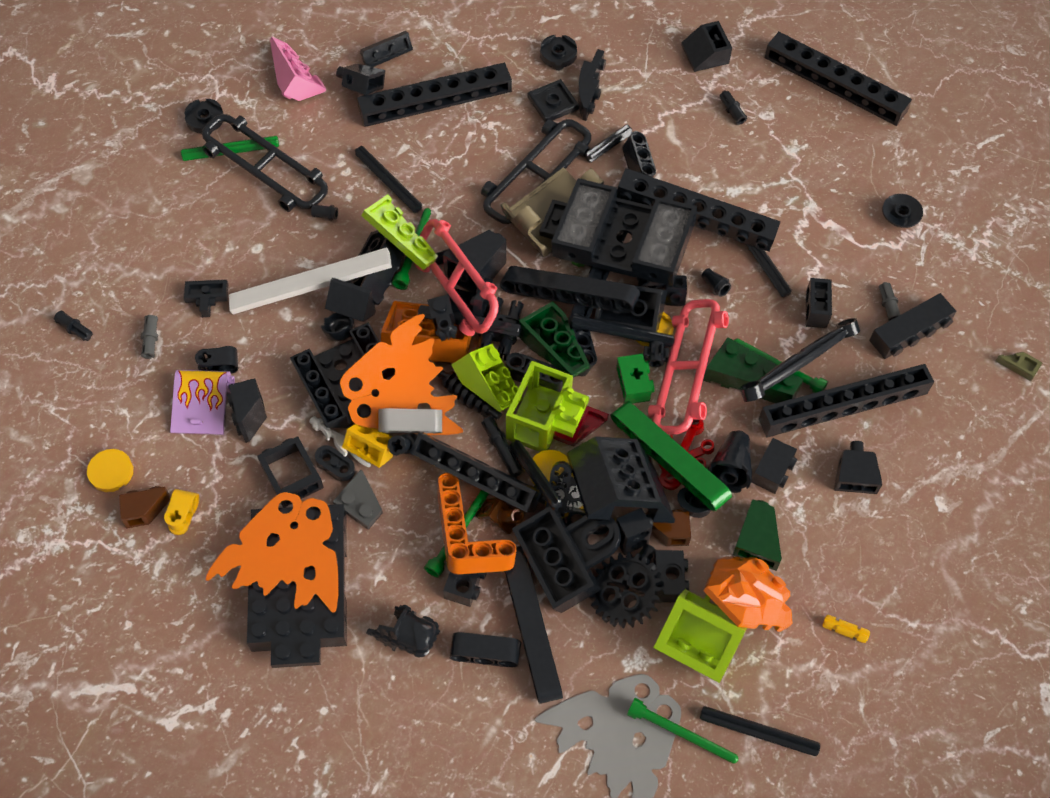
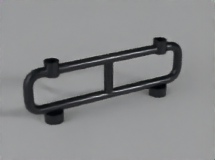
[202,114,328,212]
[481,119,592,224]

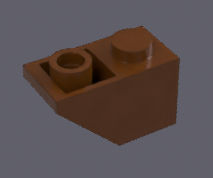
[119,486,170,529]
[645,509,691,546]

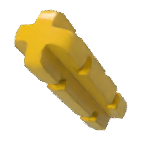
[822,615,870,643]

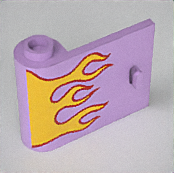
[170,370,235,435]

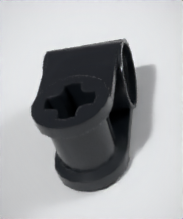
[195,346,239,374]

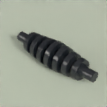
[437,370,502,420]

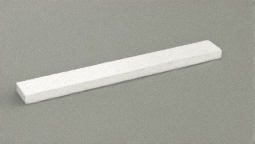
[229,248,392,314]

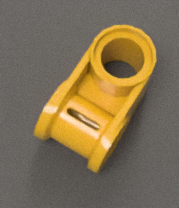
[164,489,199,535]

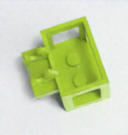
[506,361,589,452]
[653,589,747,683]

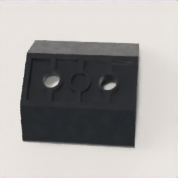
[290,322,395,428]
[567,436,675,523]

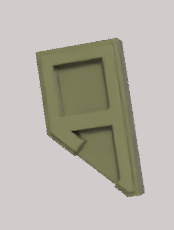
[996,352,1043,381]

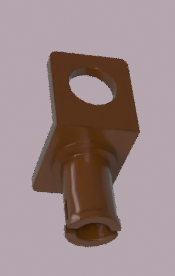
[476,498,524,534]

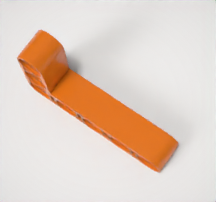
[437,472,516,574]

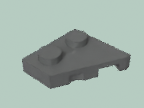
[333,470,383,530]

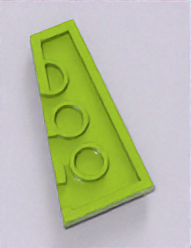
[361,194,438,270]

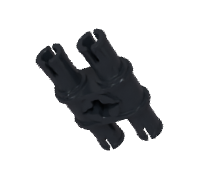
[475,297,524,361]

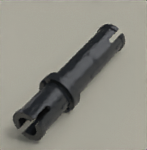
[481,416,524,478]

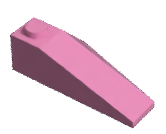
[270,37,326,101]

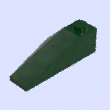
[518,301,590,378]

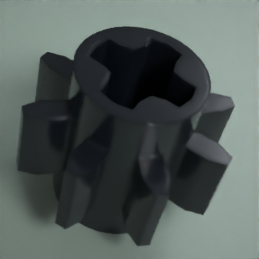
[643,341,669,367]

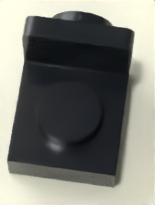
[665,275,687,306]

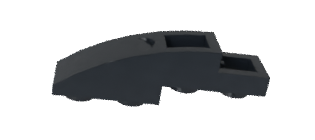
[578,49,606,121]

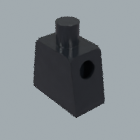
[336,64,386,95]
[834,441,882,494]

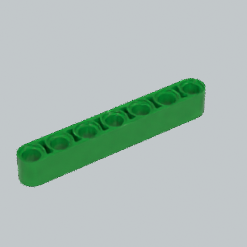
[610,401,732,512]

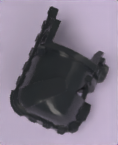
[366,605,440,658]

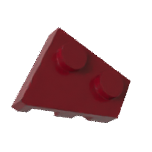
[553,406,609,447]

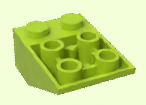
[451,344,523,412]

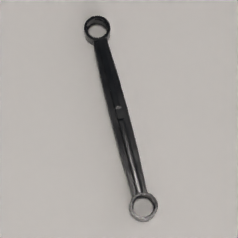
[739,318,861,402]

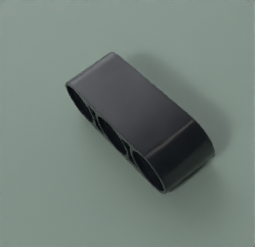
[506,352,563,392]
[449,632,521,668]

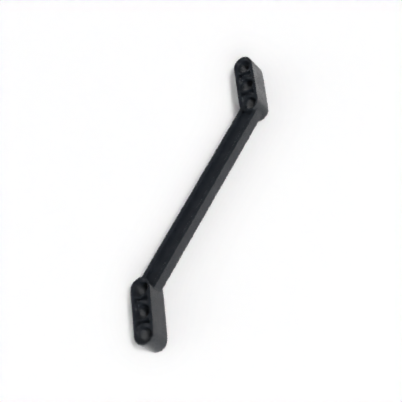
[568,131,656,377]

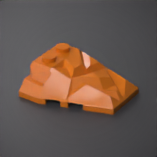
[703,556,792,632]

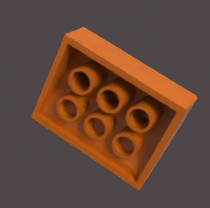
[381,301,472,364]

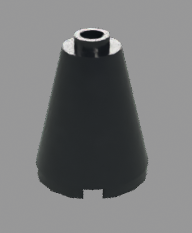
[708,430,752,493]

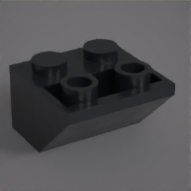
[681,21,732,72]
[227,378,267,443]

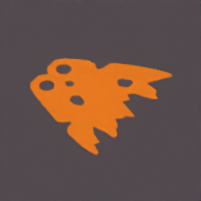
[340,314,463,435]
[205,492,338,613]

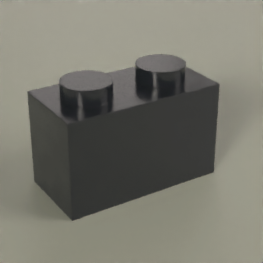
[751,438,798,494]

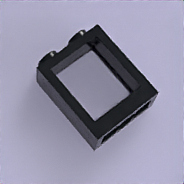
[257,436,324,508]

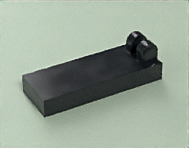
[360,31,413,67]

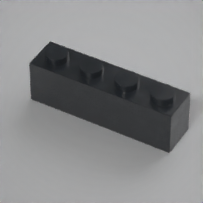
[869,293,957,359]

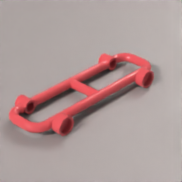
[415,219,499,336]
[648,299,729,435]

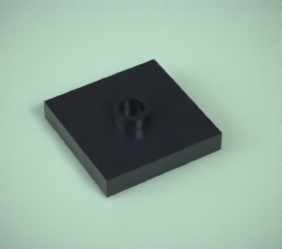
[527,79,579,122]

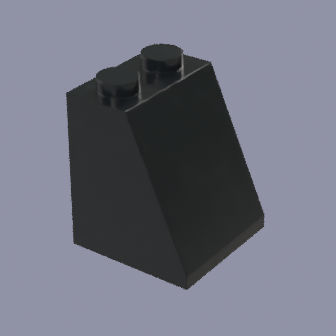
[443,230,506,293]

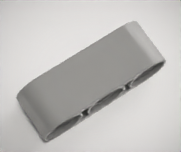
[378,408,442,434]

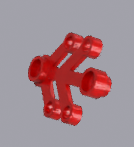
[657,419,715,490]

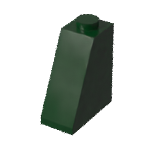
[733,499,782,571]

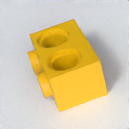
[342,424,393,468]

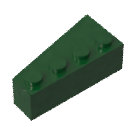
[703,337,804,403]

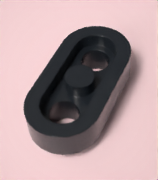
[315,445,355,481]

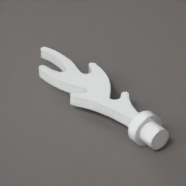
[309,416,371,467]

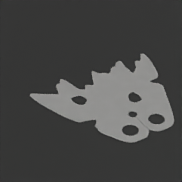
[535,674,681,798]

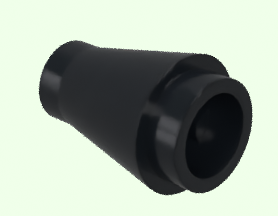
[701,268,731,297]

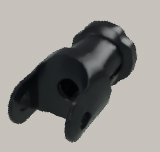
[388,433,418,456]

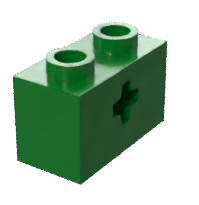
[616,354,654,404]

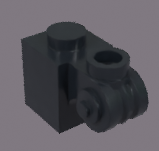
[427,294,458,342]

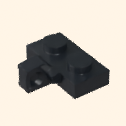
[184,280,229,318]

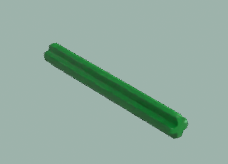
[181,136,279,161]

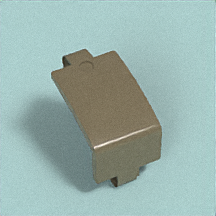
[501,168,604,257]

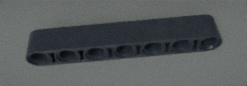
[500,266,640,313]
[504,546,563,704]

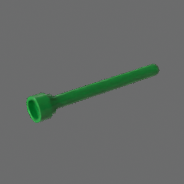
[392,208,431,290]
[734,338,828,393]
[424,490,489,578]
[627,697,739,764]

